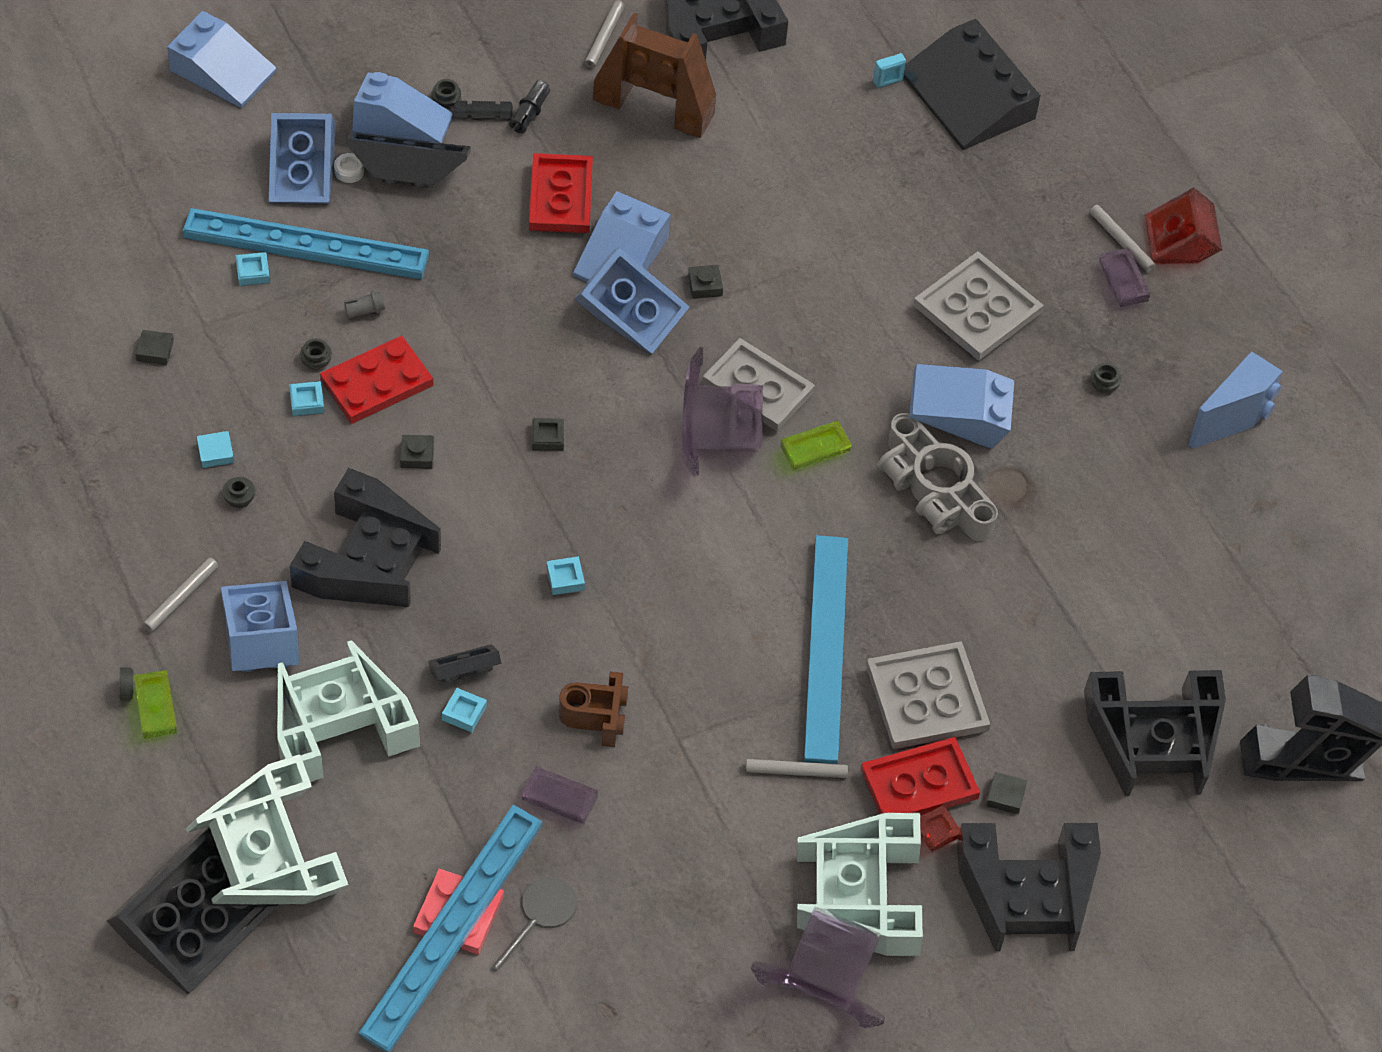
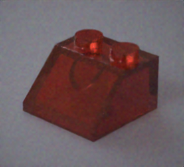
[1145,187,1222,264]

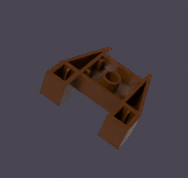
[593,13,716,138]

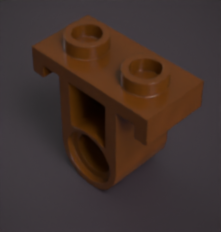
[559,671,629,747]

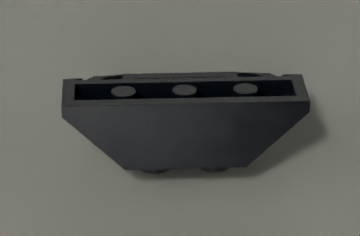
[346,131,471,188]

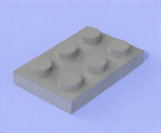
[702,338,815,432]

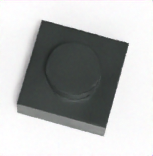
[688,265,723,299]
[400,434,434,469]

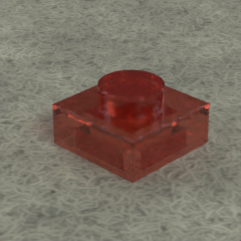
[920,805,960,852]

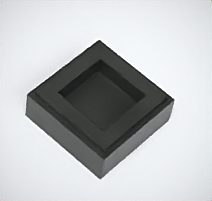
[135,329,174,365]
[532,418,564,451]
[986,772,1028,814]

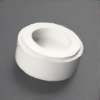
[334,153,364,183]

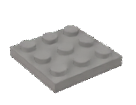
[913,251,1044,361]
[866,641,990,749]

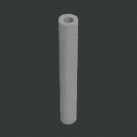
[584,0,625,69]
[1090,205,1156,273]
[143,557,218,633]
[746,759,848,778]

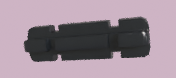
[455,100,513,119]

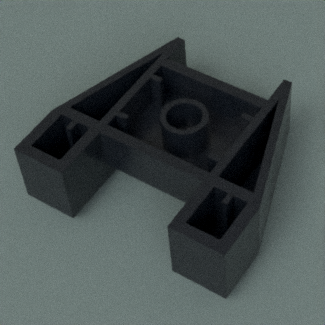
[664,0,789,60]
[290,468,441,607]
[1084,670,1226,796]
[1240,675,1382,781]
[957,823,1101,951]

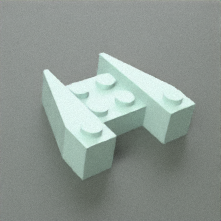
[277,640,420,782]
[186,754,348,904]
[797,813,923,956]

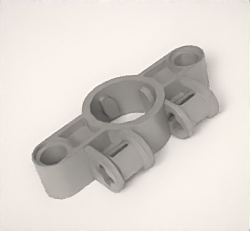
[877,413,998,541]

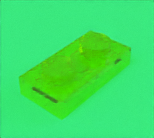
[780,420,852,470]
[134,670,177,739]

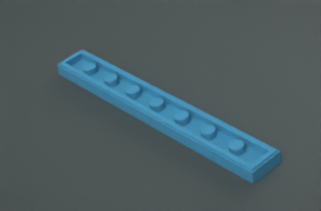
[183,208,429,280]
[804,535,848,764]
[359,805,543,1052]

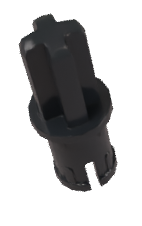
[509,80,550,134]

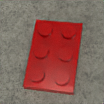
[529,153,593,233]
[320,335,434,424]
[860,737,980,816]

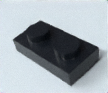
[428,644,502,682]

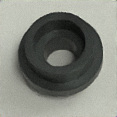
[432,79,461,107]
[300,338,332,368]
[1090,362,1122,392]
[222,477,255,508]

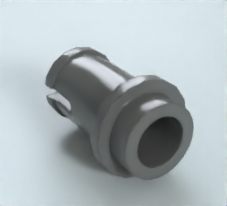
[344,291,385,320]

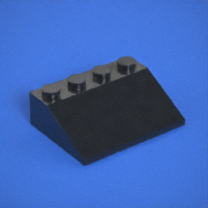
[904,18,1041,150]
[106,826,279,994]

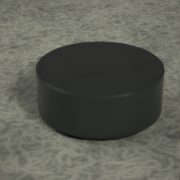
[119,667,133,701]

